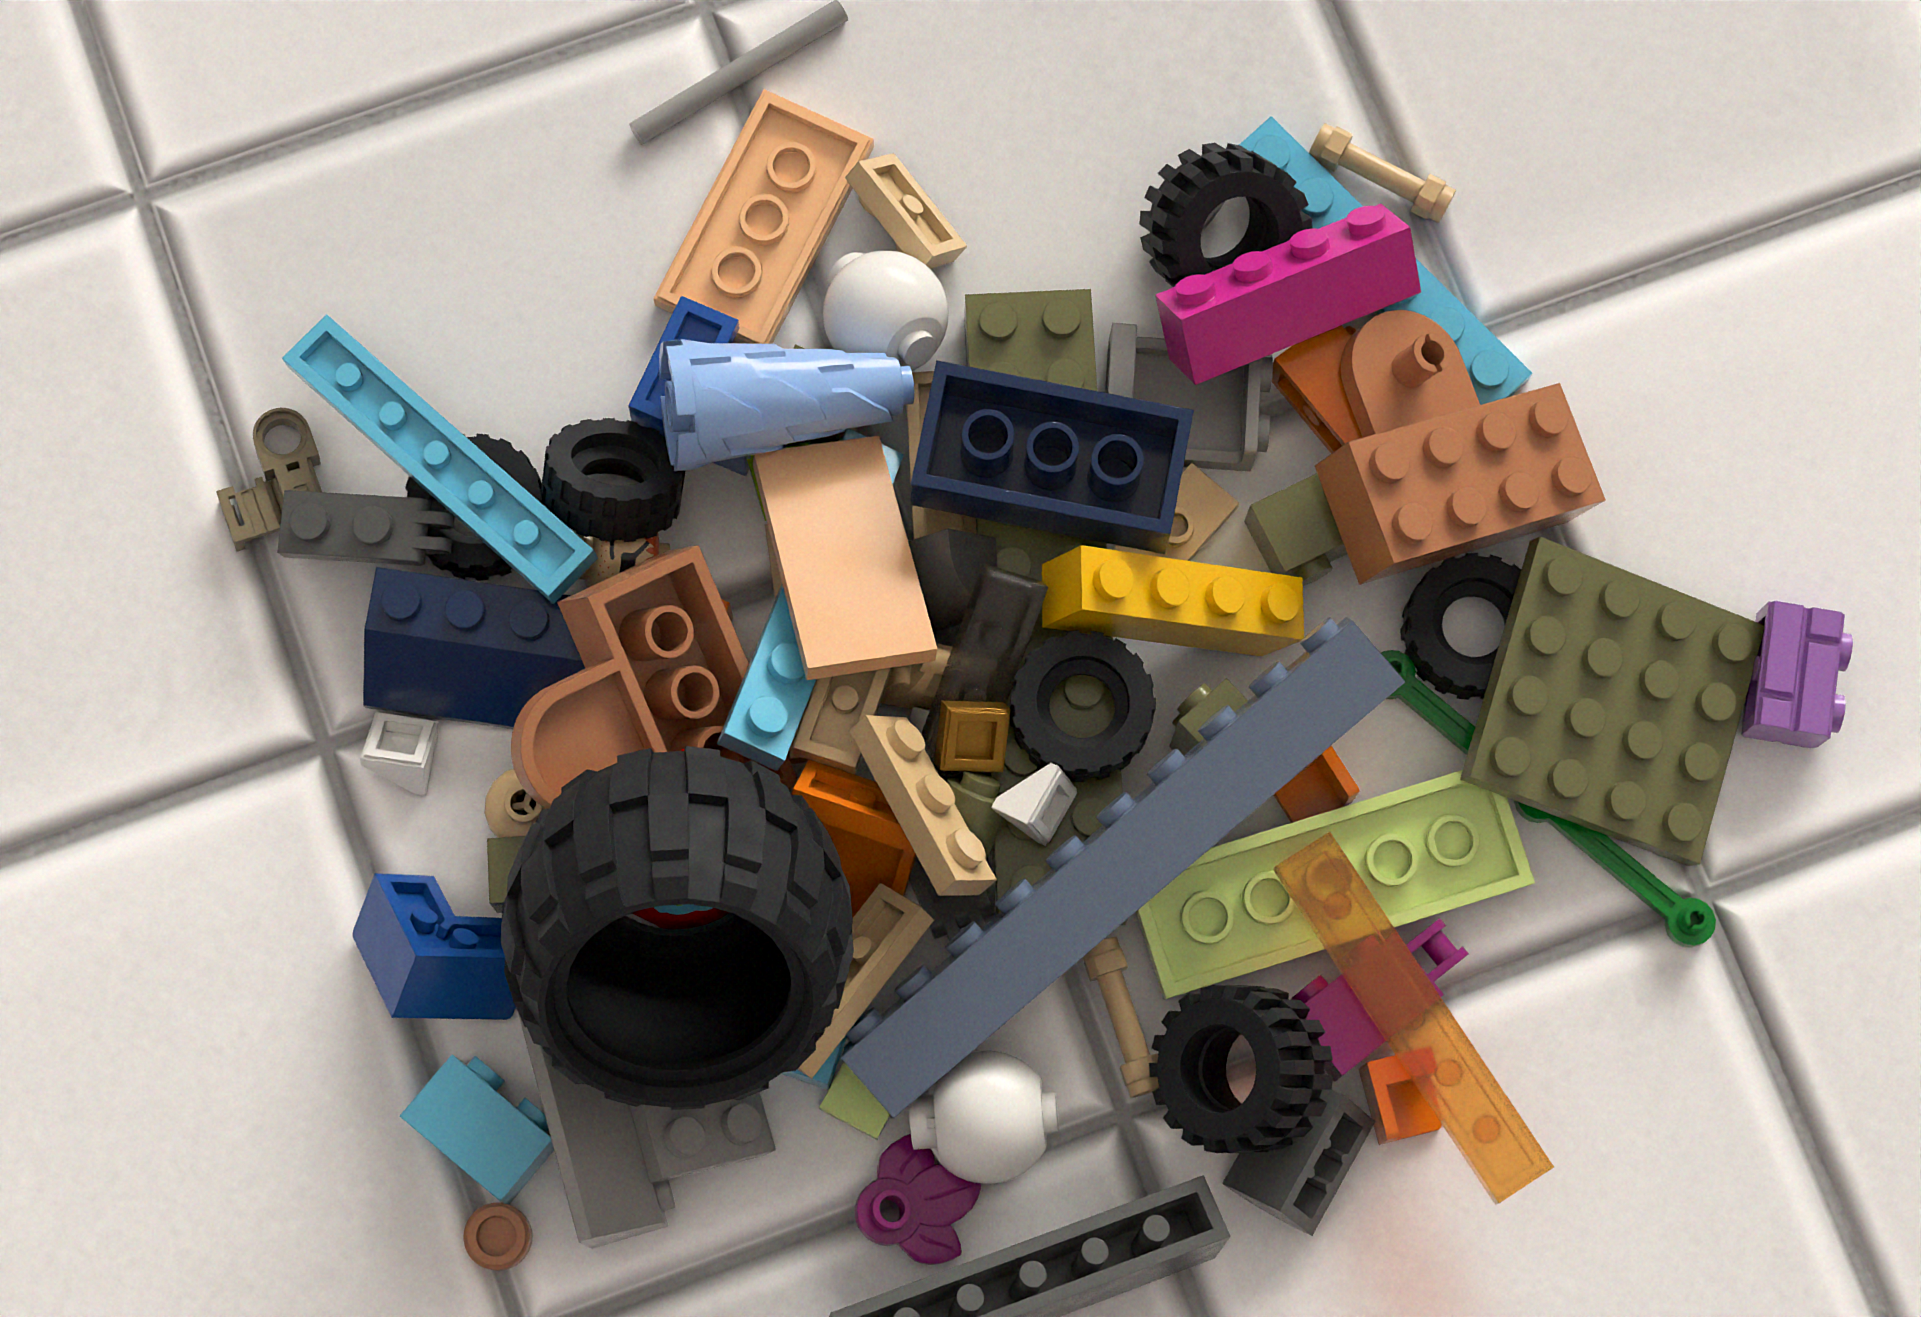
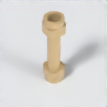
[1309,123,1456,223]
[1083,937,1159,1098]

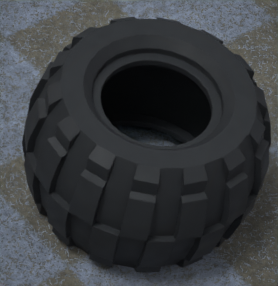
[501,746,854,1110]

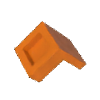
[1274,746,1360,823]
[1358,1047,1442,1145]

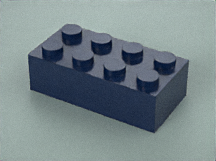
[911,360,1194,554]

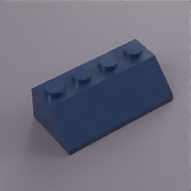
[363,567,585,729]

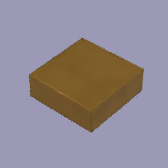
[934,700,1011,772]

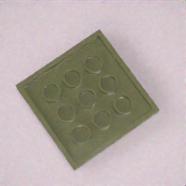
[1460,536,1764,866]

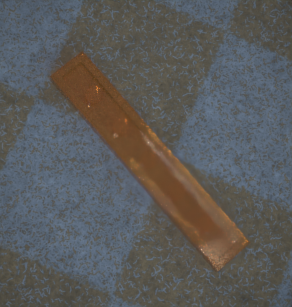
[1273,832,1554,1205]

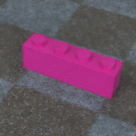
[1155,204,1421,385]

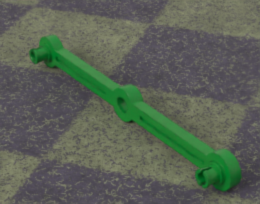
[1381,650,1716,948]

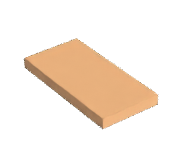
[653,89,874,344]
[753,436,937,680]

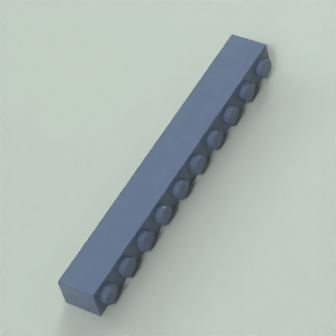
[841,617,1405,1118]

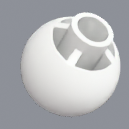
[823,251,949,371]
[909,1051,1059,1184]

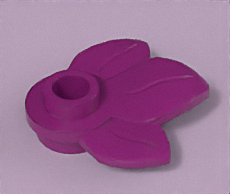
[855,1134,981,1265]

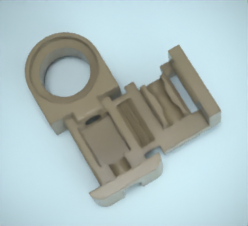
[216,408,322,552]

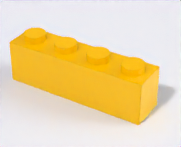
[1041,545,1304,656]

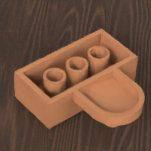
[1314,310,1606,585]
[511,545,798,809]

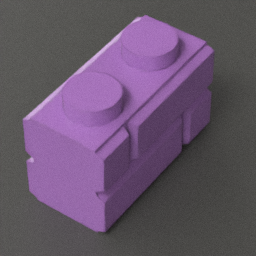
[1741,601,1853,748]

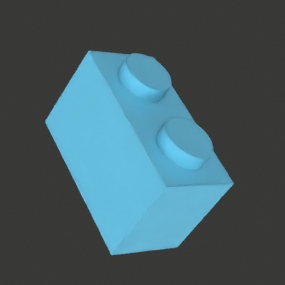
[400,1055,554,1204]

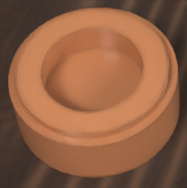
[463,1203,532,1271]

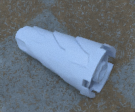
[659,339,914,471]

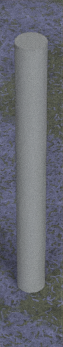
[629,0,848,145]

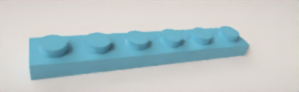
[1239,116,1532,405]
[282,314,598,604]
[717,429,904,771]

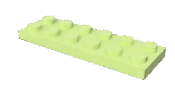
[1136,770,1535,999]

